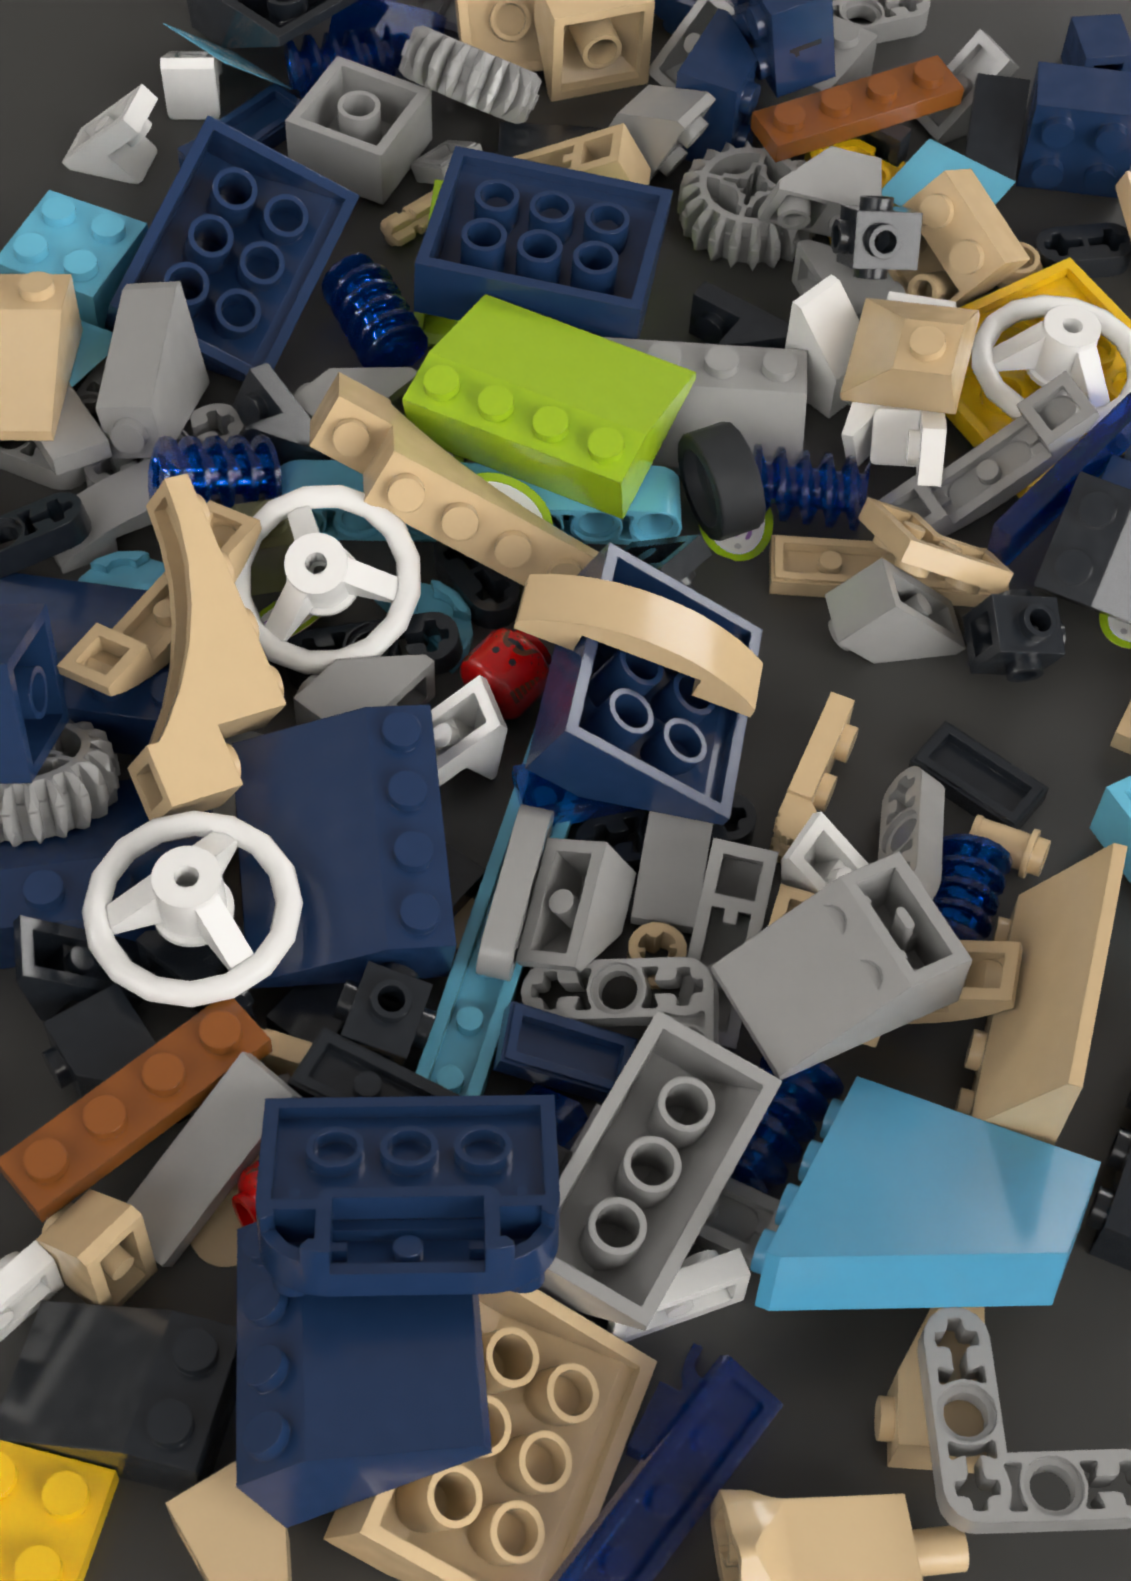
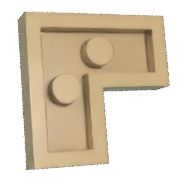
[858,497,1014,595]

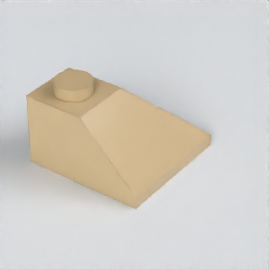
[534,0,655,102]
[840,298,980,414]

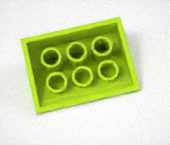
[402,294,696,519]

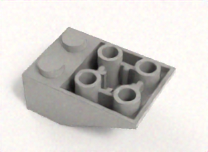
[711,851,972,1080]

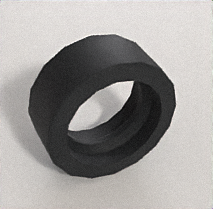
[678,421,766,541]

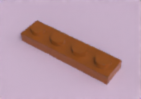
[751,55,964,163]
[0,999,273,1223]

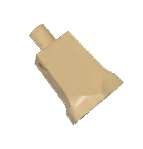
[710,1489,969,1581]

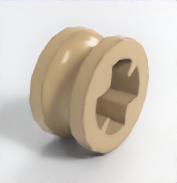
[627,922,687,990]

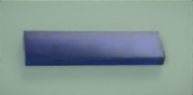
[987,392,1131,566]
[549,1355,784,1581]

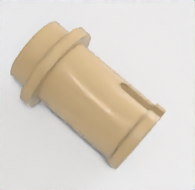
[964,814,1051,879]

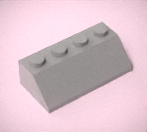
[603,337,807,483]
[538,1010,782,1331]

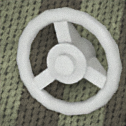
[971,294,1131,433]
[235,485,421,674]
[82,810,303,1008]

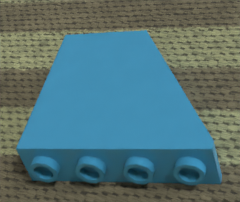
[750,1076,1101,1311]

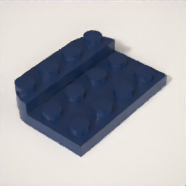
[256,1095,560,1297]

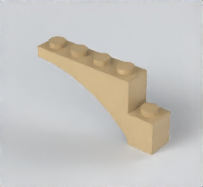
[310,372,599,586]
[127,473,286,821]

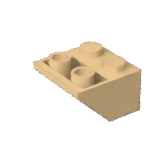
[888,169,1030,308]

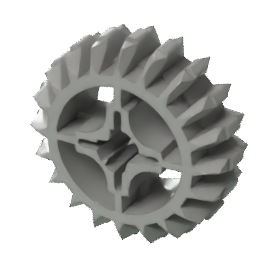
[399,26,542,124]
[677,140,816,271]
[0,718,121,847]

